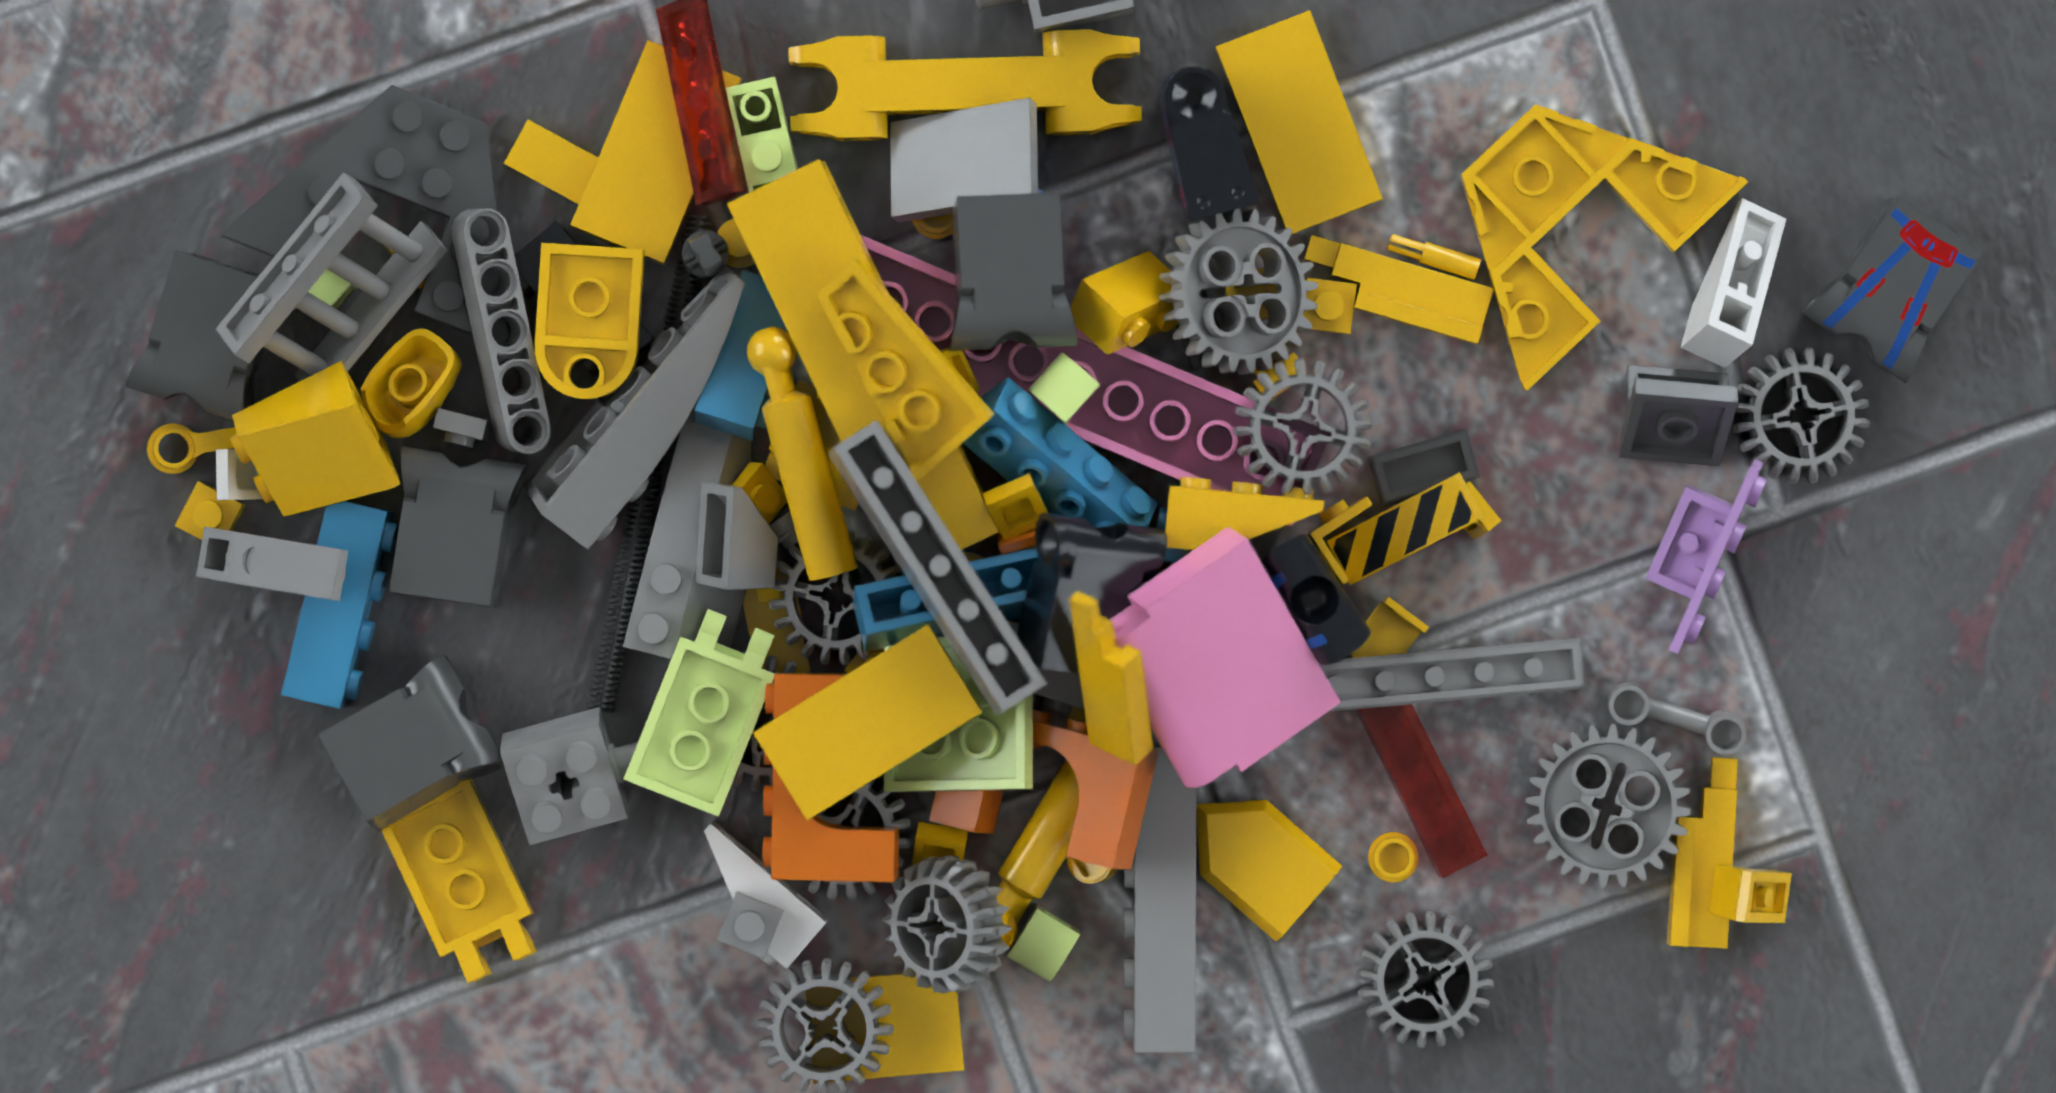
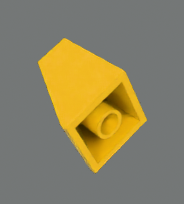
[230,361,401,517]

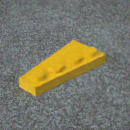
[816,258,994,482]

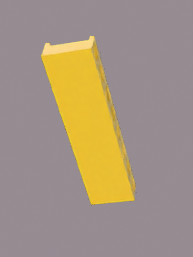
[727,159,999,550]

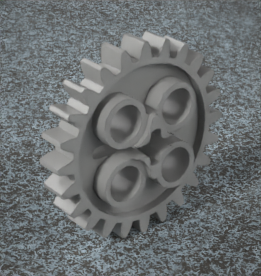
[1159,208,1318,375]
[1526,723,1692,889]

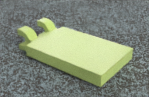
[624,609,774,817]

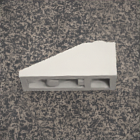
[1680,198,1786,368]
[704,821,829,969]

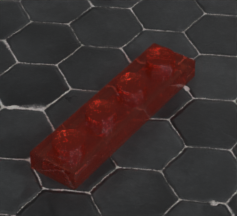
[656,0,747,205]
[1355,704,1488,878]

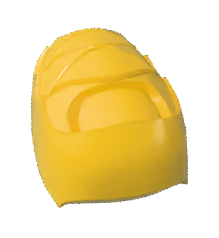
[360,328,462,439]

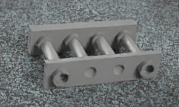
[216,172,448,381]

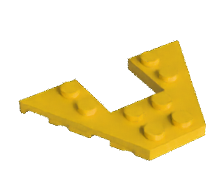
[1460,104,1748,391]

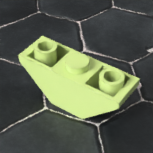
[726,77,798,193]

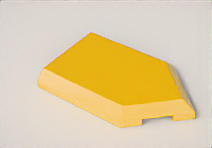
[1196,799,1342,942]

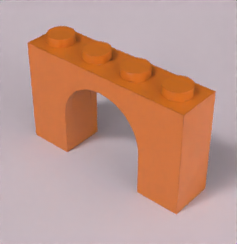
[762,672,899,882]
[929,709,1159,870]

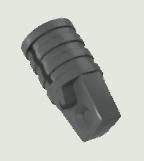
[682,230,728,278]

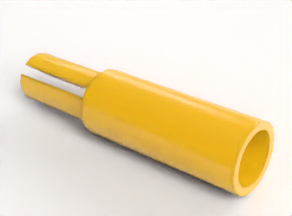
[1387,234,1481,280]

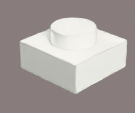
[216,449,263,500]

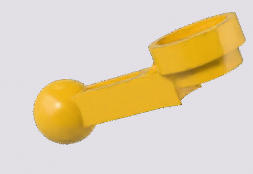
[146,423,237,474]

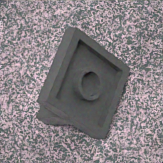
[1619,365,1738,466]

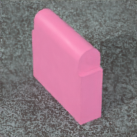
[1110,527,1341,788]

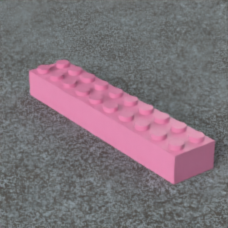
[861,235,1329,527]

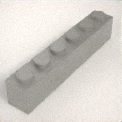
[828,420,1047,715]
[1124,745,1196,1053]

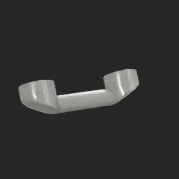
[1608,682,1747,755]

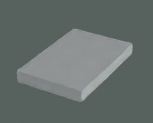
[890,98,1038,223]

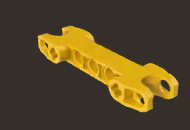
[788,29,1142,142]

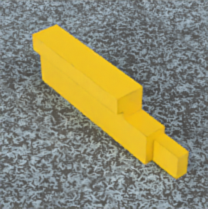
[1304,235,1494,345]
[1069,591,1154,766]
[1667,757,1738,949]

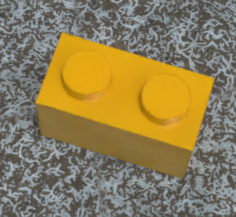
[1070,251,1178,355]

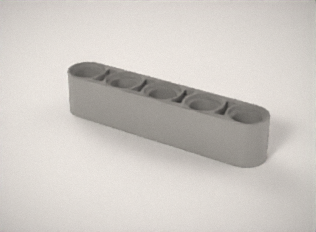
[451,209,551,454]

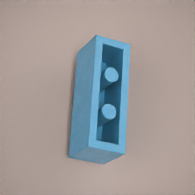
[695,270,789,441]

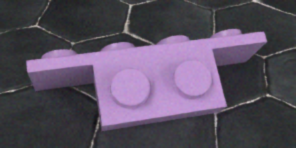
[1645,459,1767,654]

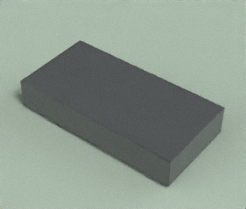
[1368,429,1480,505]

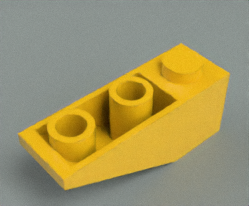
[1165,477,1325,550]

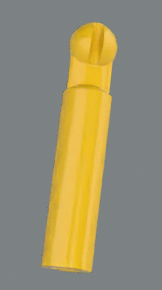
[747,326,858,581]
[997,759,1079,948]

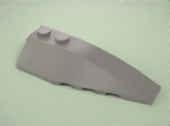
[523,265,745,550]
[623,398,752,659]

